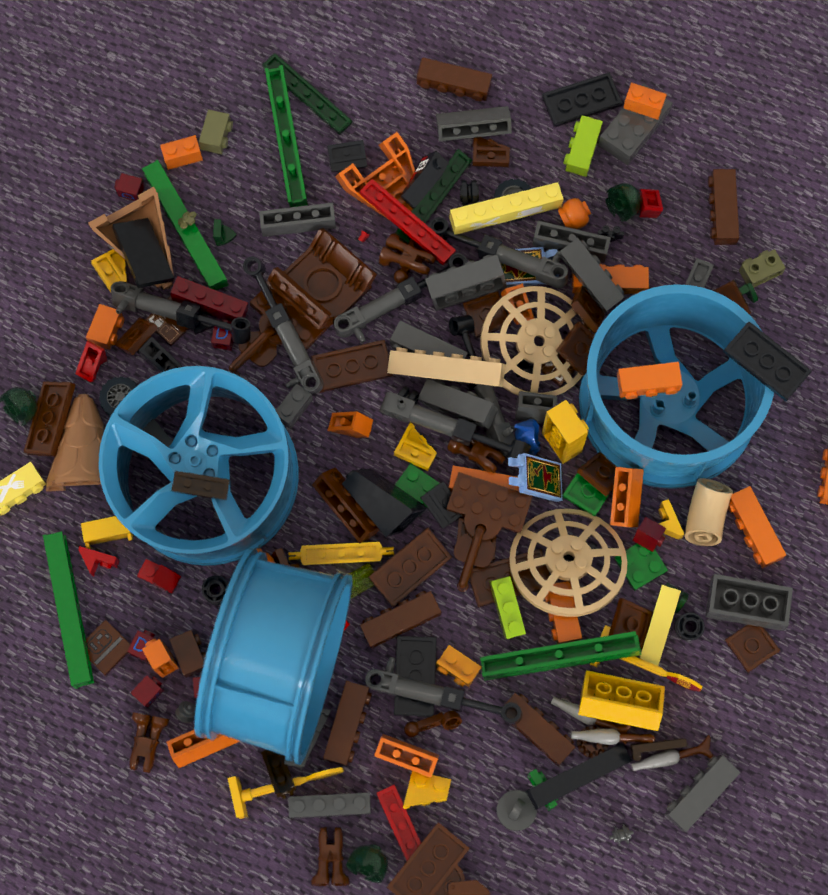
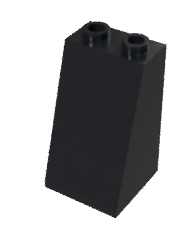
[342,468,427,537]

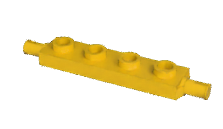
[288,542,394,565]

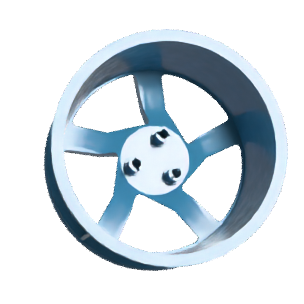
[579,284,774,489]
[99,366,299,566]
[194,548,352,765]

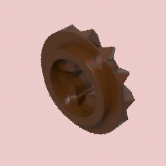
[577,726,609,758]

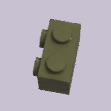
[199,109,233,154]
[739,249,786,288]

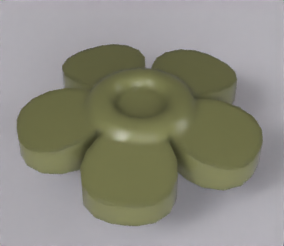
[178,211,197,229]

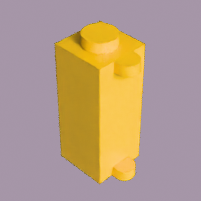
[81,516,133,549]

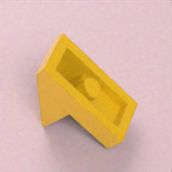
[658,499,684,540]

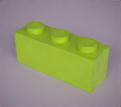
[563,115,603,177]
[489,576,526,639]

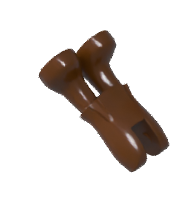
[379,233,436,275]
[447,430,506,473]
[129,712,170,773]
[311,827,350,886]

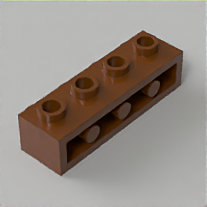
[312,467,379,543]

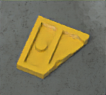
[91,249,127,292]
[394,423,437,471]
[403,771,451,809]

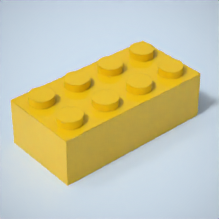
[542,400,589,464]
[578,670,665,731]

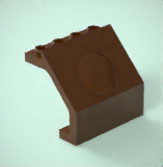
[266,228,377,330]

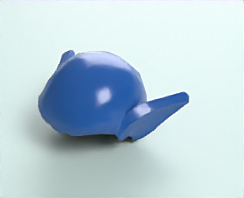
[514,419,541,456]

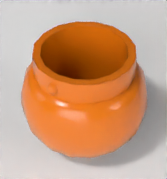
[557,198,591,229]

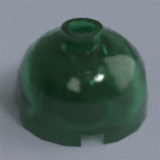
[606,183,642,222]
[0,387,37,426]
[346,844,388,883]

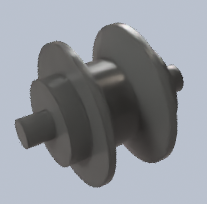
[175,701,196,723]
[609,824,634,846]

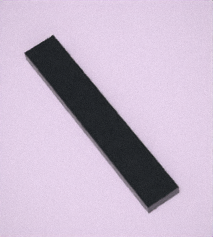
[526,743,632,810]

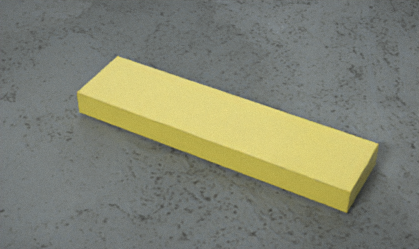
[640,585,681,666]

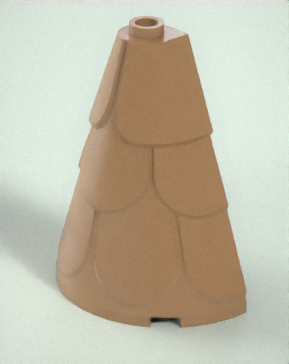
[88,187,175,290]
[46,394,105,492]

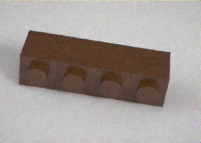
[417,57,492,101]
[708,169,739,245]
[360,591,441,649]
[323,681,372,767]
[504,693,575,767]

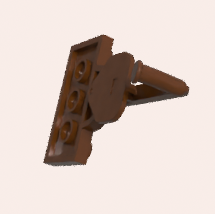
[229,285,330,377]
[446,472,533,592]
[386,822,490,895]

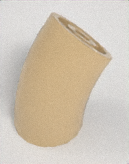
[684,478,733,546]

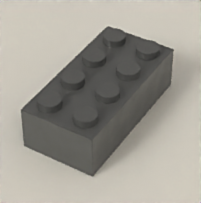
[598,83,673,165]
[425,255,507,311]
[705,574,793,631]

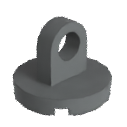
[496,790,537,831]

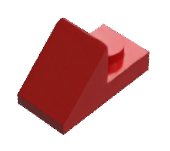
[639,189,663,218]
[75,341,107,382]
[78,546,119,577]
[137,559,181,594]

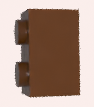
[169,630,206,678]

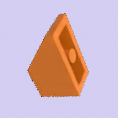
[501,283,535,325]
[327,411,373,438]

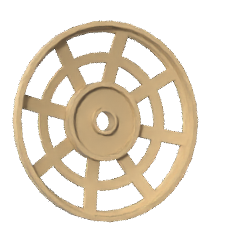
[480,286,591,396]
[509,508,627,617]

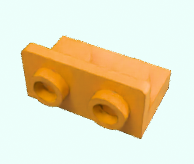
[436,645,482,687]

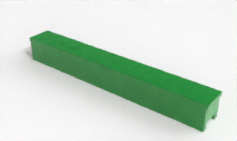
[265,65,308,208]
[142,159,229,291]
[43,531,95,689]
[480,631,641,681]

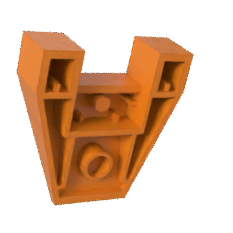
[335,132,415,220]

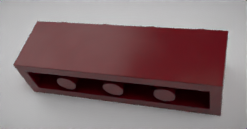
[170,276,248,322]

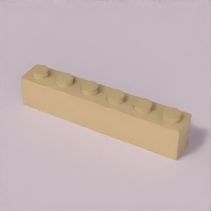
[387,347,506,387]

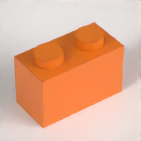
[623,82,667,120]
[160,135,203,170]
[86,304,124,350]

